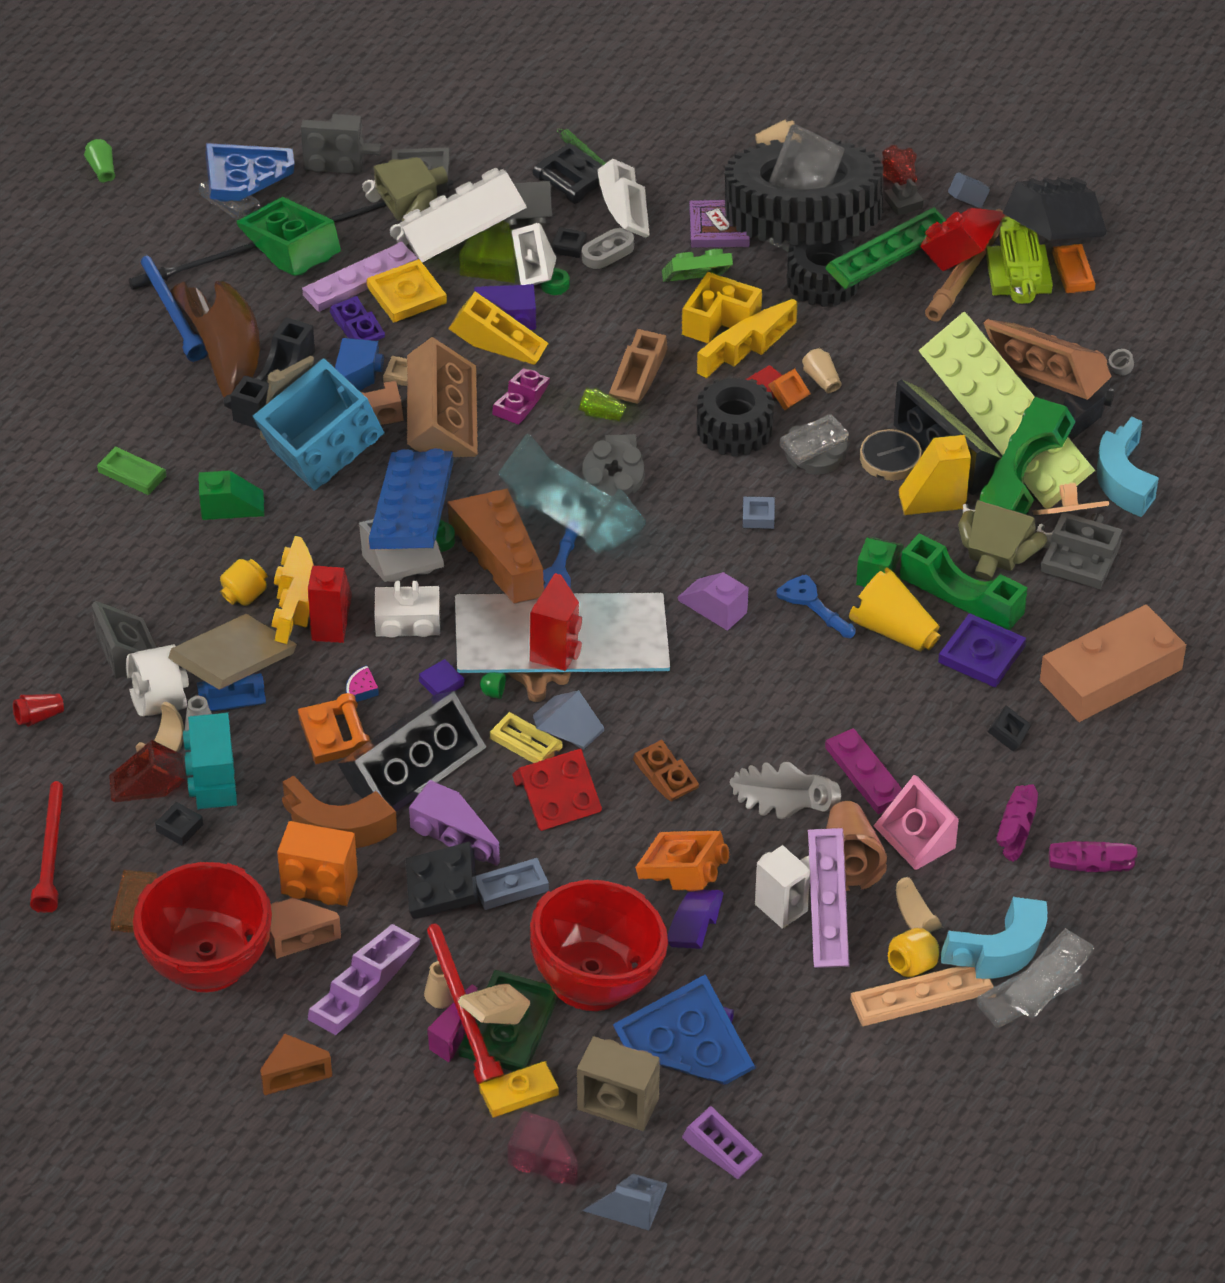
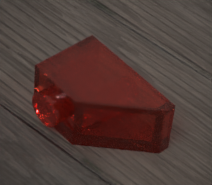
[109,740,185,802]

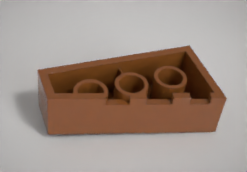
[447,488,544,604]

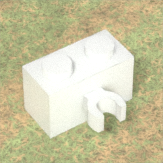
[375,581,440,638]
[755,845,810,929]

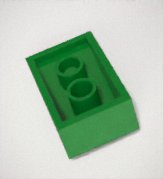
[236,197,341,276]

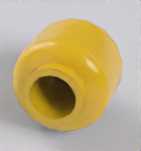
[220,559,268,606]
[888,927,939,978]

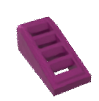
[427,985,478,1062]

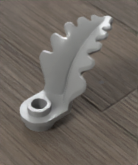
[730,762,841,819]

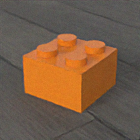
[277,821,358,906]

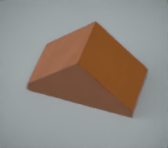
[260,1034,332,1095]

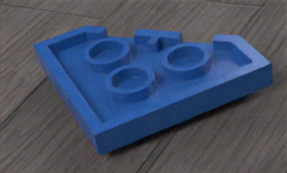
[205,143,294,202]
[613,974,756,1085]

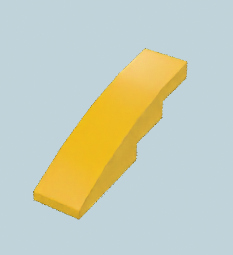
[697,299,797,378]

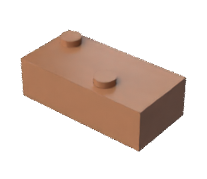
[1040,604,1186,722]

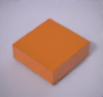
[768,368,811,410]

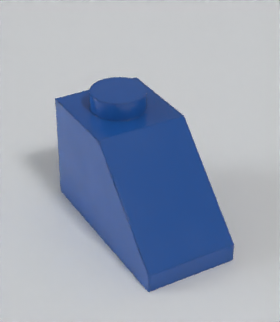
[335,338,384,391]

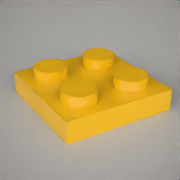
[367,259,447,323]

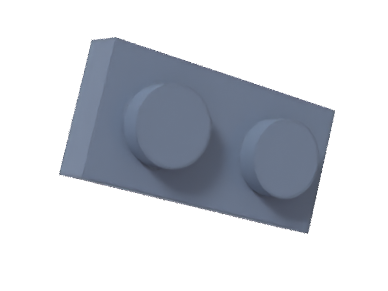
[476,858,549,910]

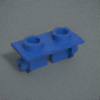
[197,673,266,712]

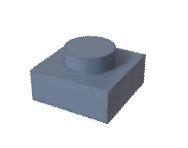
[743,497,775,529]

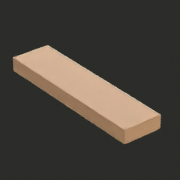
[851,966,994,1027]

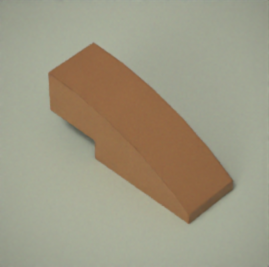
[609,329,667,404]

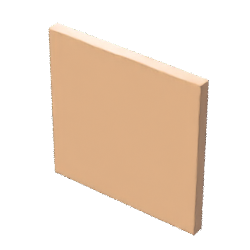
[1033,483,1109,515]

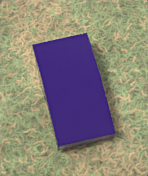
[330,296,385,341]
[668,890,724,949]

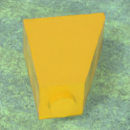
[899,435,971,515]

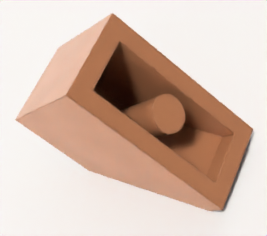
[268,898,341,959]

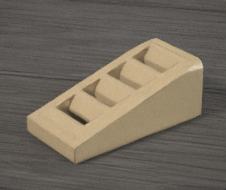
[458,984,530,1025]

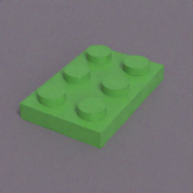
[662,249,733,282]

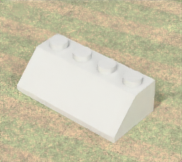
[399,168,527,262]

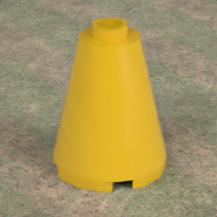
[849,568,940,652]

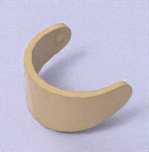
[136,702,184,763]
[896,877,943,932]

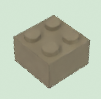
[577,1036,660,1131]

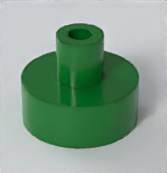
[436,520,455,552]

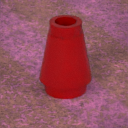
[13,693,64,727]

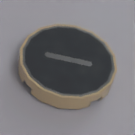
[860,429,922,481]

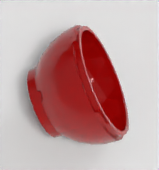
[133,862,272,992]
[530,880,668,1011]

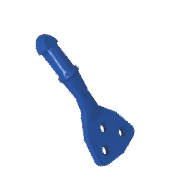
[543,522,580,589]
[776,575,856,638]

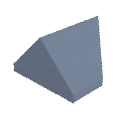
[533,690,604,750]
[582,1174,667,1230]

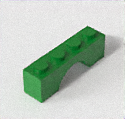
[979,397,1076,515]
[900,533,1028,631]

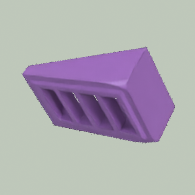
[682,1106,763,1179]

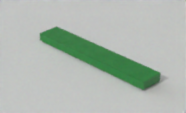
[825,207,946,289]

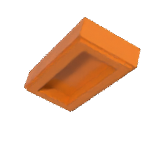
[1052,244,1096,293]

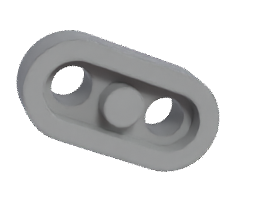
[582,228,634,269]

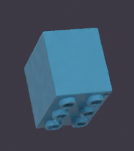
[253,358,384,491]

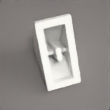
[511,223,556,285]

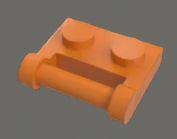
[298,693,370,764]

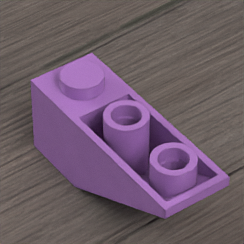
[409,780,500,866]

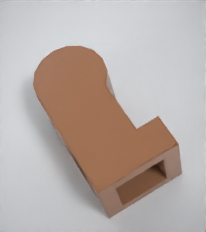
[361,381,404,425]

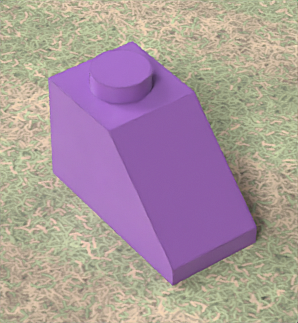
[678,572,748,631]

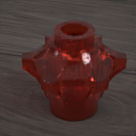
[881,145,918,186]

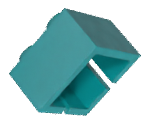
[183,713,237,809]

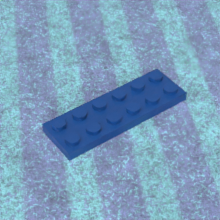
[369,448,454,549]

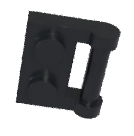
[533,143,603,204]

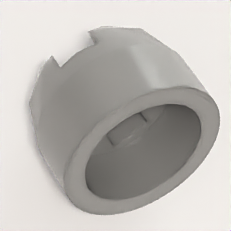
[1109,349,1134,376]

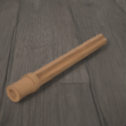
[925,209,1008,322]

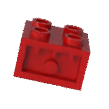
[512,748,602,831]

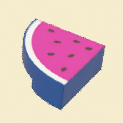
[346,665,379,702]

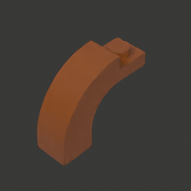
[282,775,397,848]

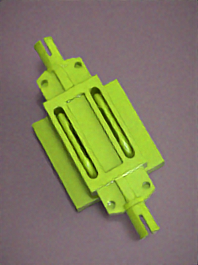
[986,217,1053,304]

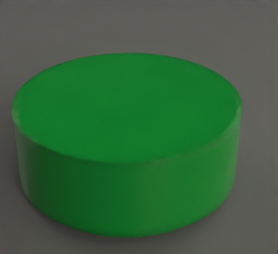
[540,268,570,295]

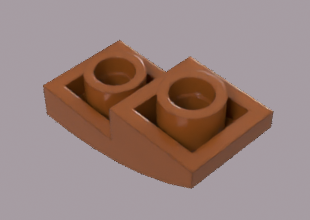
[633,740,699,801]

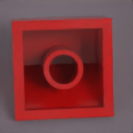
[920,208,1004,271]
[530,573,582,671]

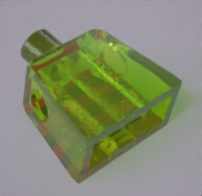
[459,220,517,283]

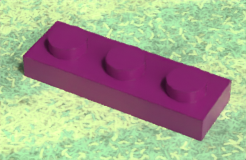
[825,728,902,814]

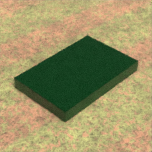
[459,970,558,1072]

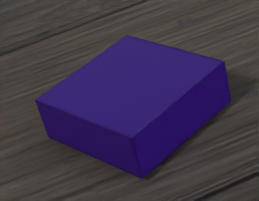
[419,659,464,696]

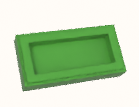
[97,446,166,495]

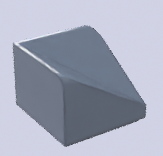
[948,172,990,208]

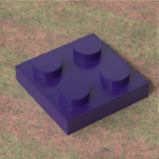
[938,613,1026,688]

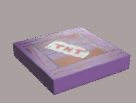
[690,200,750,247]

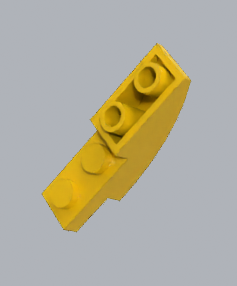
[271,536,313,644]

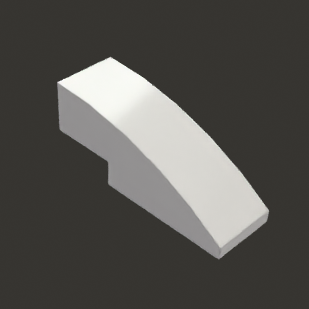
[598,159,650,238]

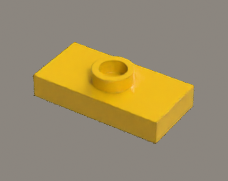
[479,1061,559,1118]

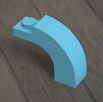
[1097,417,1159,517]
[941,897,1047,979]

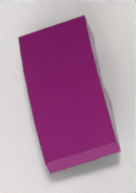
[492,368,550,425]

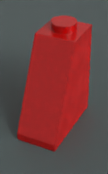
[308,566,352,643]

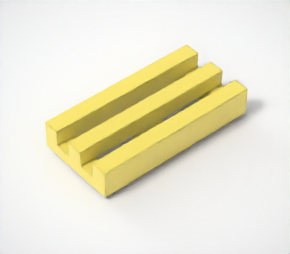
[490,712,562,763]

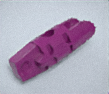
[996,784,1038,862]
[1049,841,1138,872]

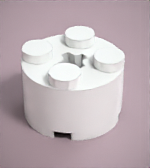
[126,644,189,716]

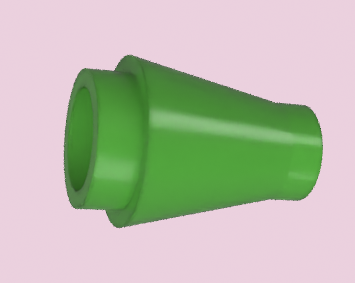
[84,139,115,183]

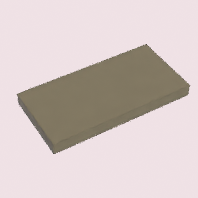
[168,614,297,690]

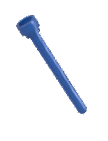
[141,256,208,362]

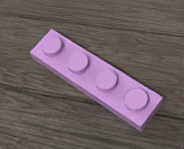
[302,242,418,312]
[808,828,849,968]

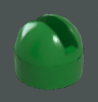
[480,672,506,699]

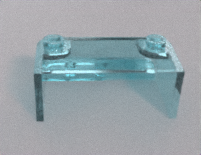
[498,434,647,554]

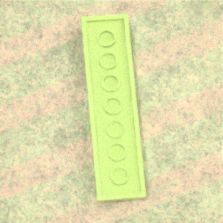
[918,311,1095,509]

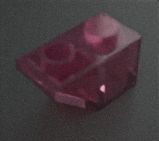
[508,1111,578,1186]

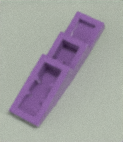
[307,924,420,1035]

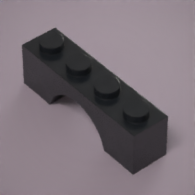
[231,317,315,430]

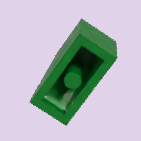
[199,471,264,520]
[856,537,903,587]

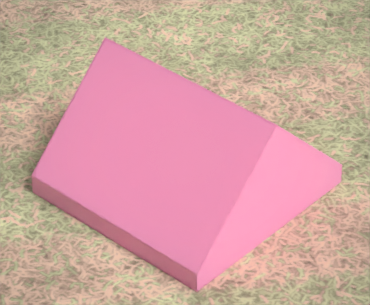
[874,775,959,870]

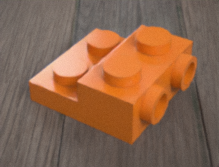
[635,831,729,892]

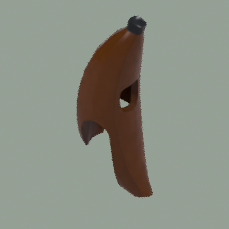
[170,281,260,409]

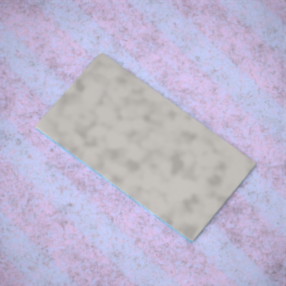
[455,593,670,673]

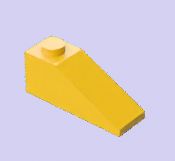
[448,291,548,365]

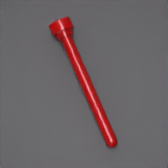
[30,781,63,912]
[427,924,504,1086]

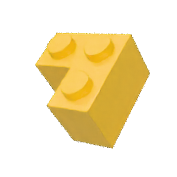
[682,272,762,343]

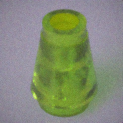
[579,387,626,421]

